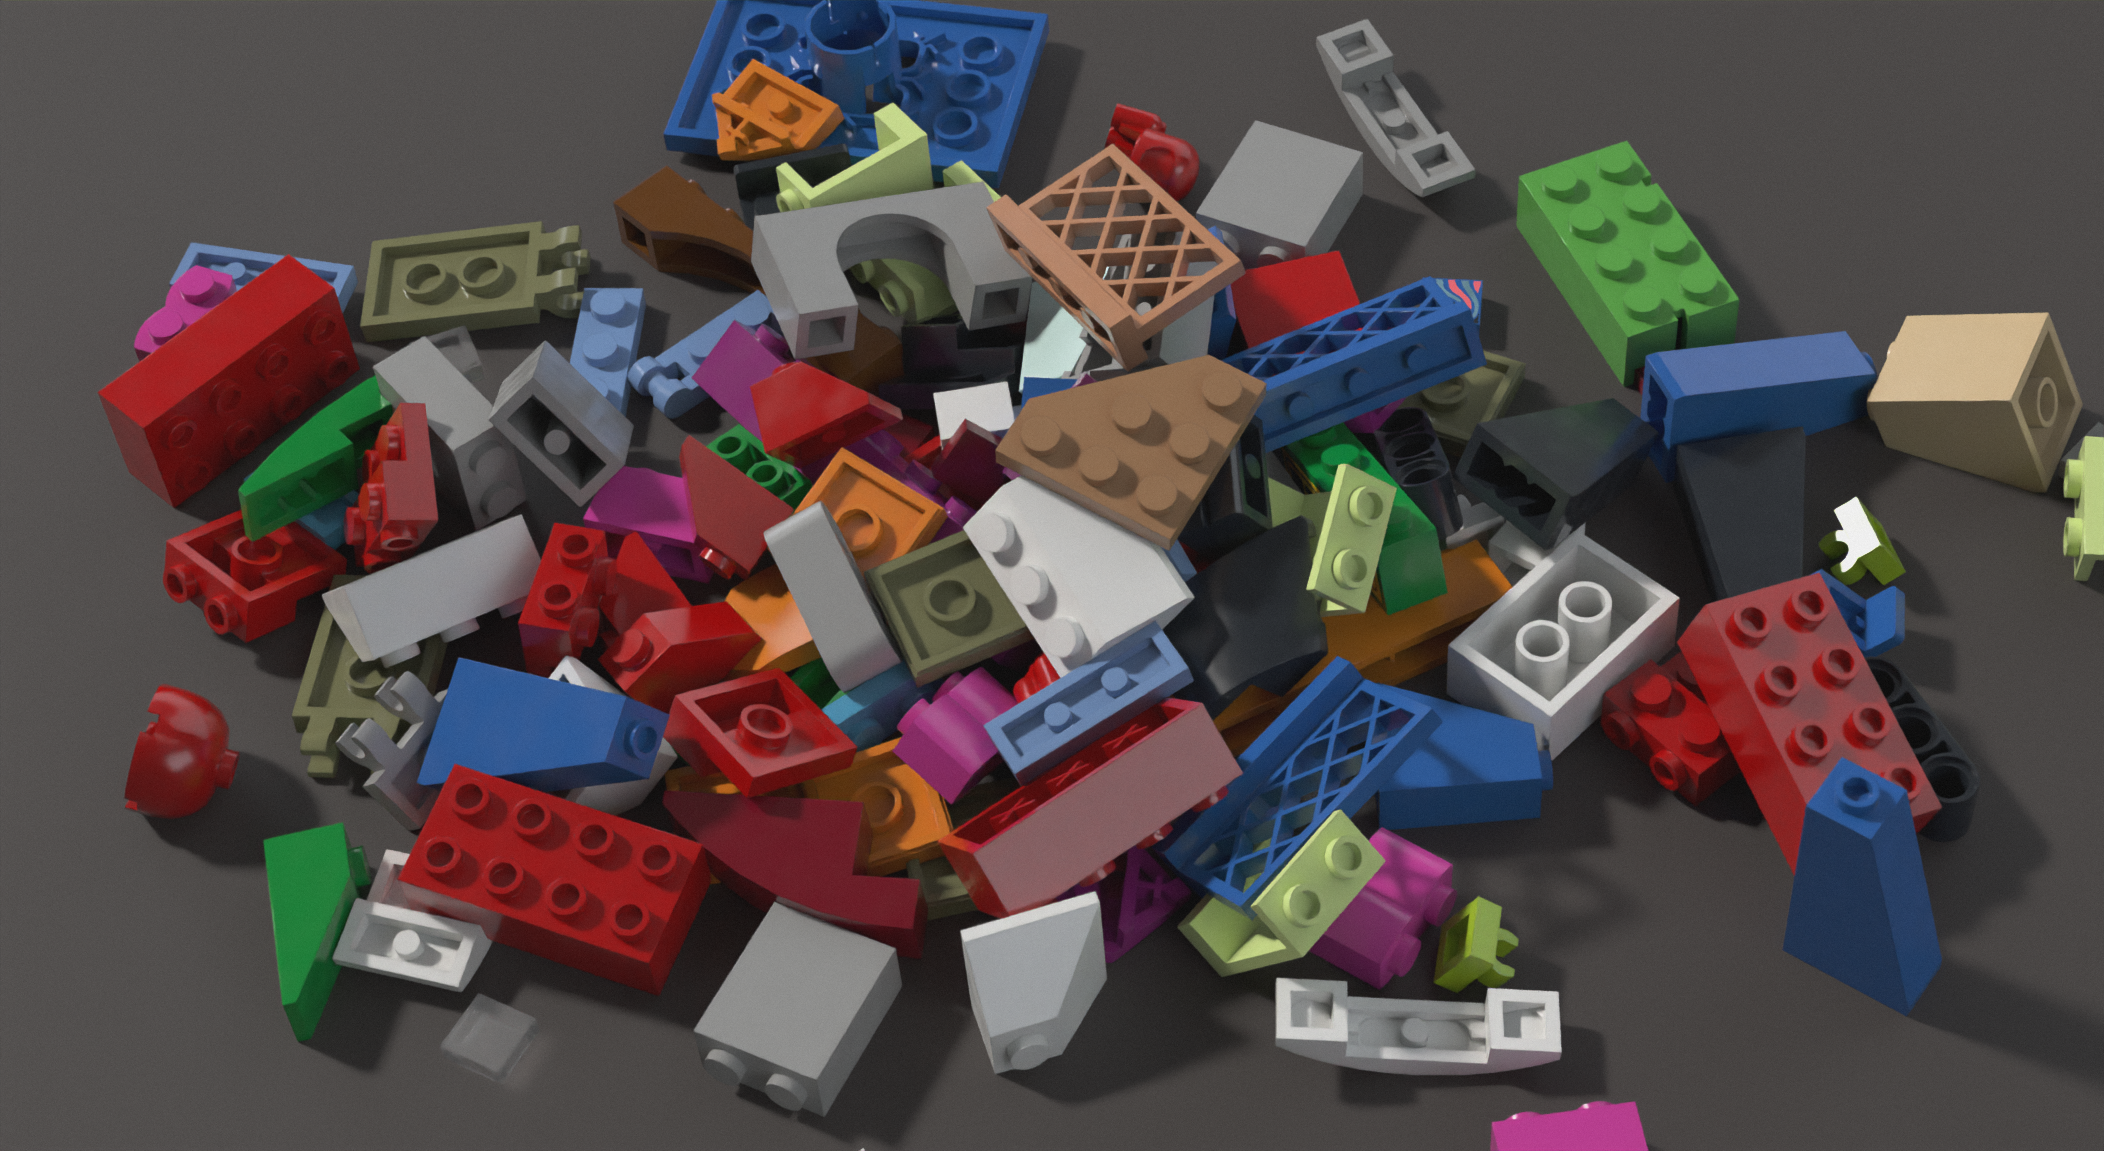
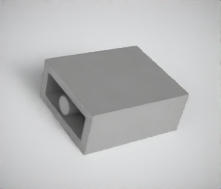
[1196,120,1363,270]
[373,336,527,531]
[488,340,634,507]
[693,902,902,1117]

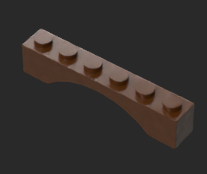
[613,166,904,398]

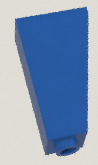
[1640,331,1878,483]
[417,658,670,792]
[1783,757,1942,1017]

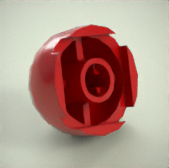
[124,683,240,819]

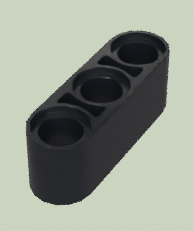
[1373,407,1463,541]
[1864,656,1980,842]

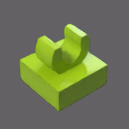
[1819,497,1906,585]
[1434,896,1519,993]

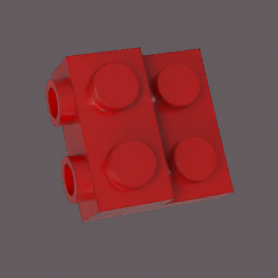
[344,403,438,573]
[163,510,347,643]
[518,523,617,678]
[1600,651,1741,806]
[663,668,858,798]

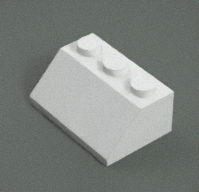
[963,475,1195,678]
[322,514,541,668]

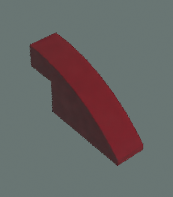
[662,790,929,959]

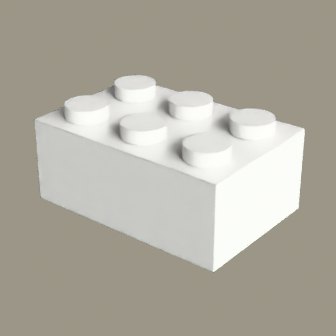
[1447,530,1680,761]

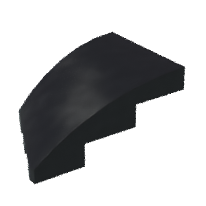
[879,314,1028,409]
[1162,515,1328,721]

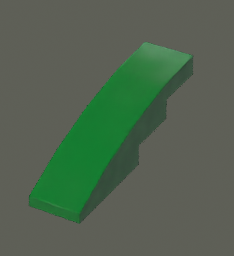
[238,375,393,542]

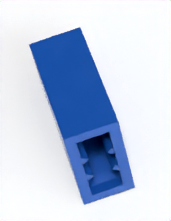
[1375,683,1553,830]

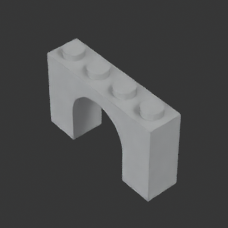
[751,182,1032,359]

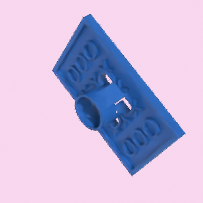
[663,0,1049,188]

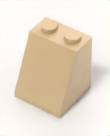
[1867,313,2083,492]

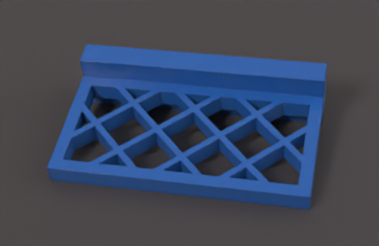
[1221,276,1487,453]
[1152,656,1443,921]

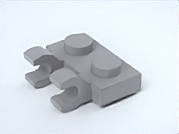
[335,671,448,831]

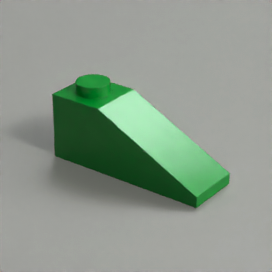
[263,822,372,1042]

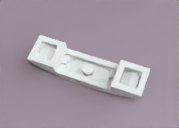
[1276,978,1562,1075]

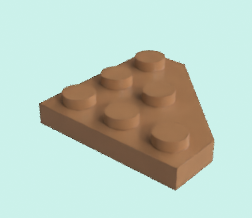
[995,355,1267,551]

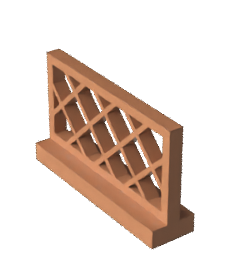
[986,144,1246,372]

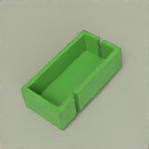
[1517,141,1739,387]

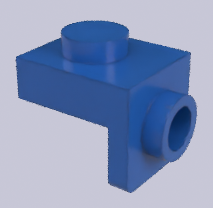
[1811,569,1905,657]

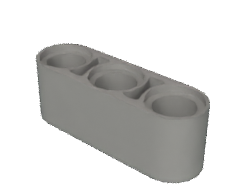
[764,501,903,693]

